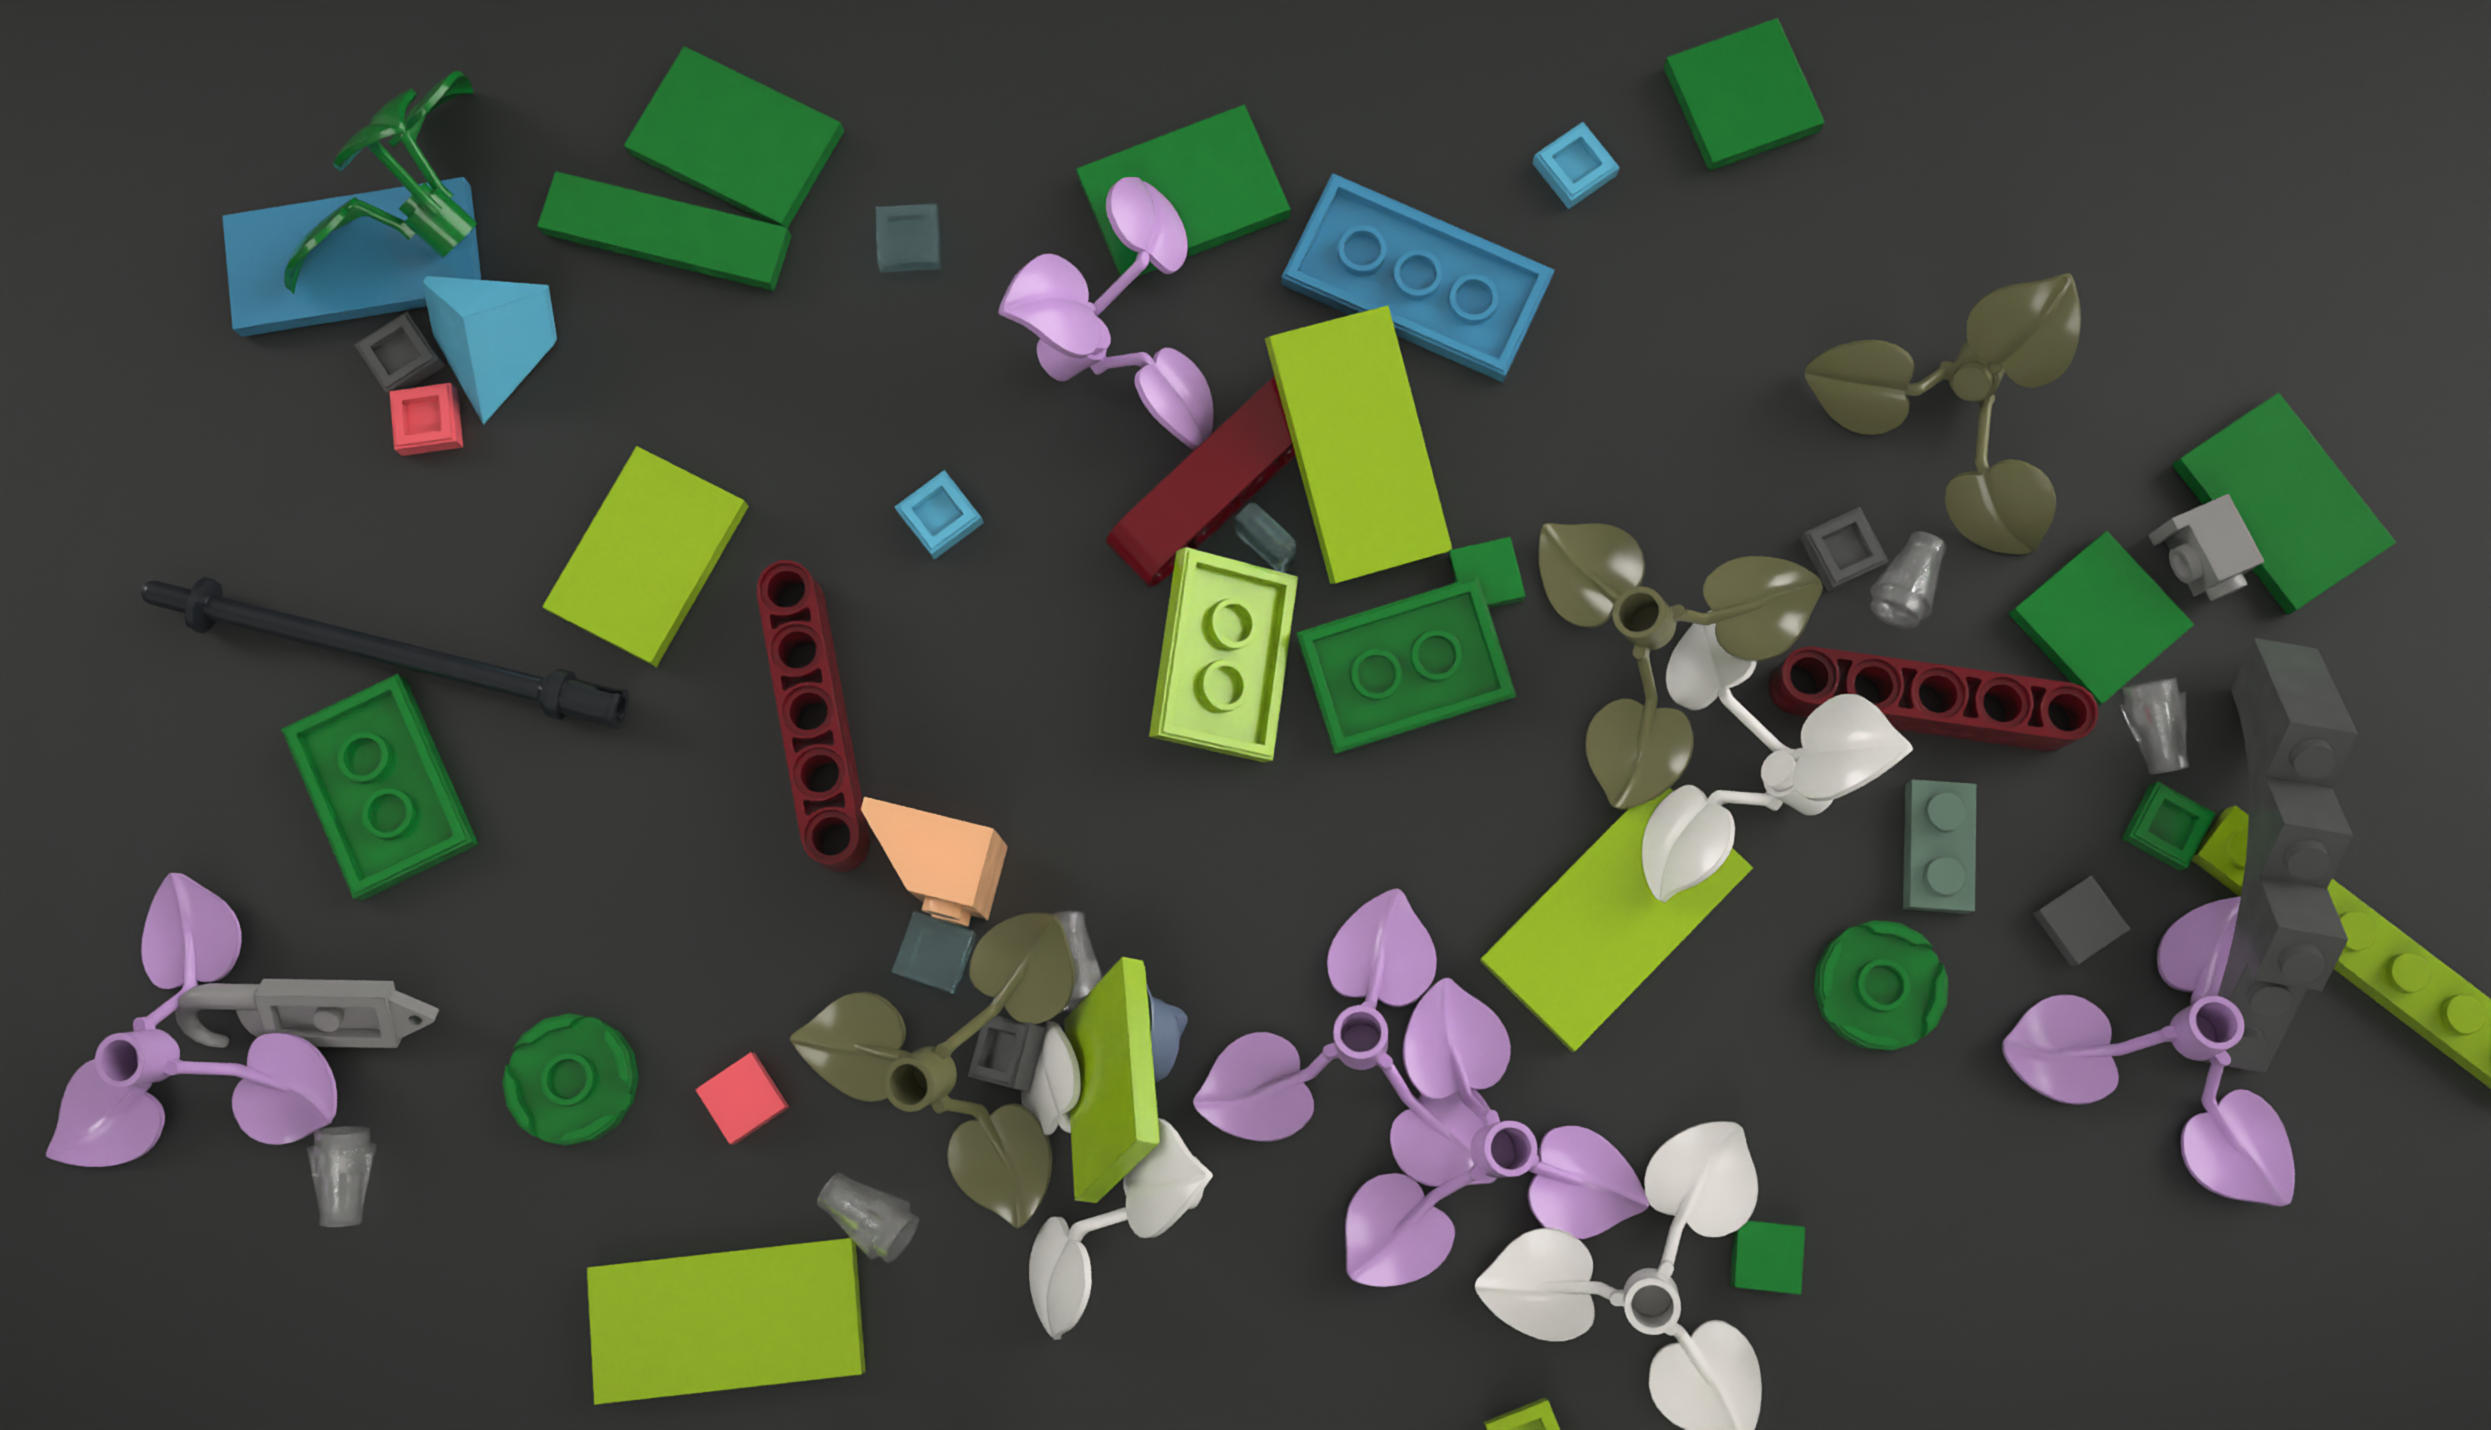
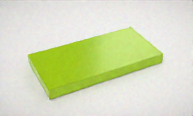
[1265,305,1453,584]
[1479,788,1753,1052]
[587,1237,866,1405]

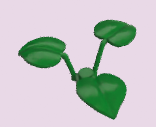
[284,71,477,294]

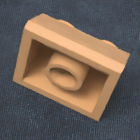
[861,797,1008,927]

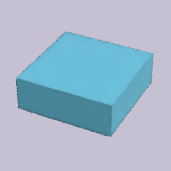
[1532,122,1620,209]
[895,470,984,560]

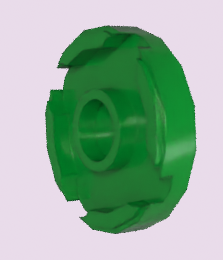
[1814,920,1948,1051]
[502,1013,639,1146]

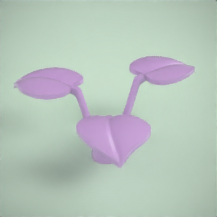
[998,177,1213,450]
[46,873,337,1167]
[1193,888,1498,1187]
[2002,897,2295,1207]
[1345,978,1649,1287]

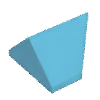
[422,276,557,425]

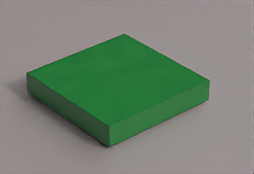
[1663,18,1825,172]
[2008,531,2195,706]

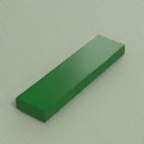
[537,171,791,291]

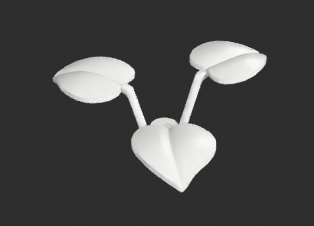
[1642,610,1913,903]
[1021,1021,1213,1340]
[1475,1121,1762,1430]

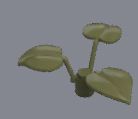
[1805,273,2081,555]
[1539,523,1823,809]
[790,912,1075,1229]

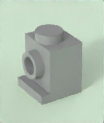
[2148,494,2265,602]

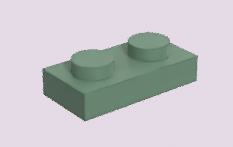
[1903,779,1977,914]

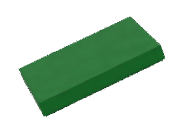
[624,46,844,228]
[1076,104,1291,277]
[2172,392,2396,615]
[1296,576,1517,754]
[281,674,479,901]

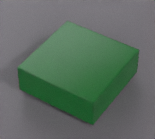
[1448,537,1526,609]
[2121,781,2216,871]
[1730,1220,1805,1295]

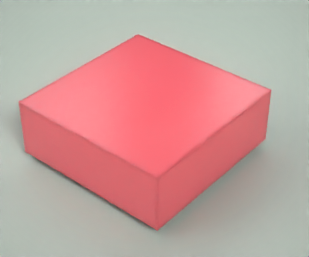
[389,383,463,456]
[695,1052,790,1145]

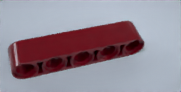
[1106,376,1296,587]
[756,560,870,872]
[1768,646,2099,751]

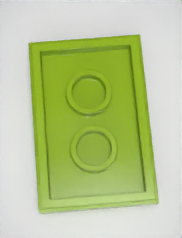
[542,446,749,668]
[1149,547,1298,762]
[1064,957,1160,1203]

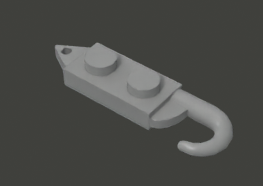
[175,979,439,1048]

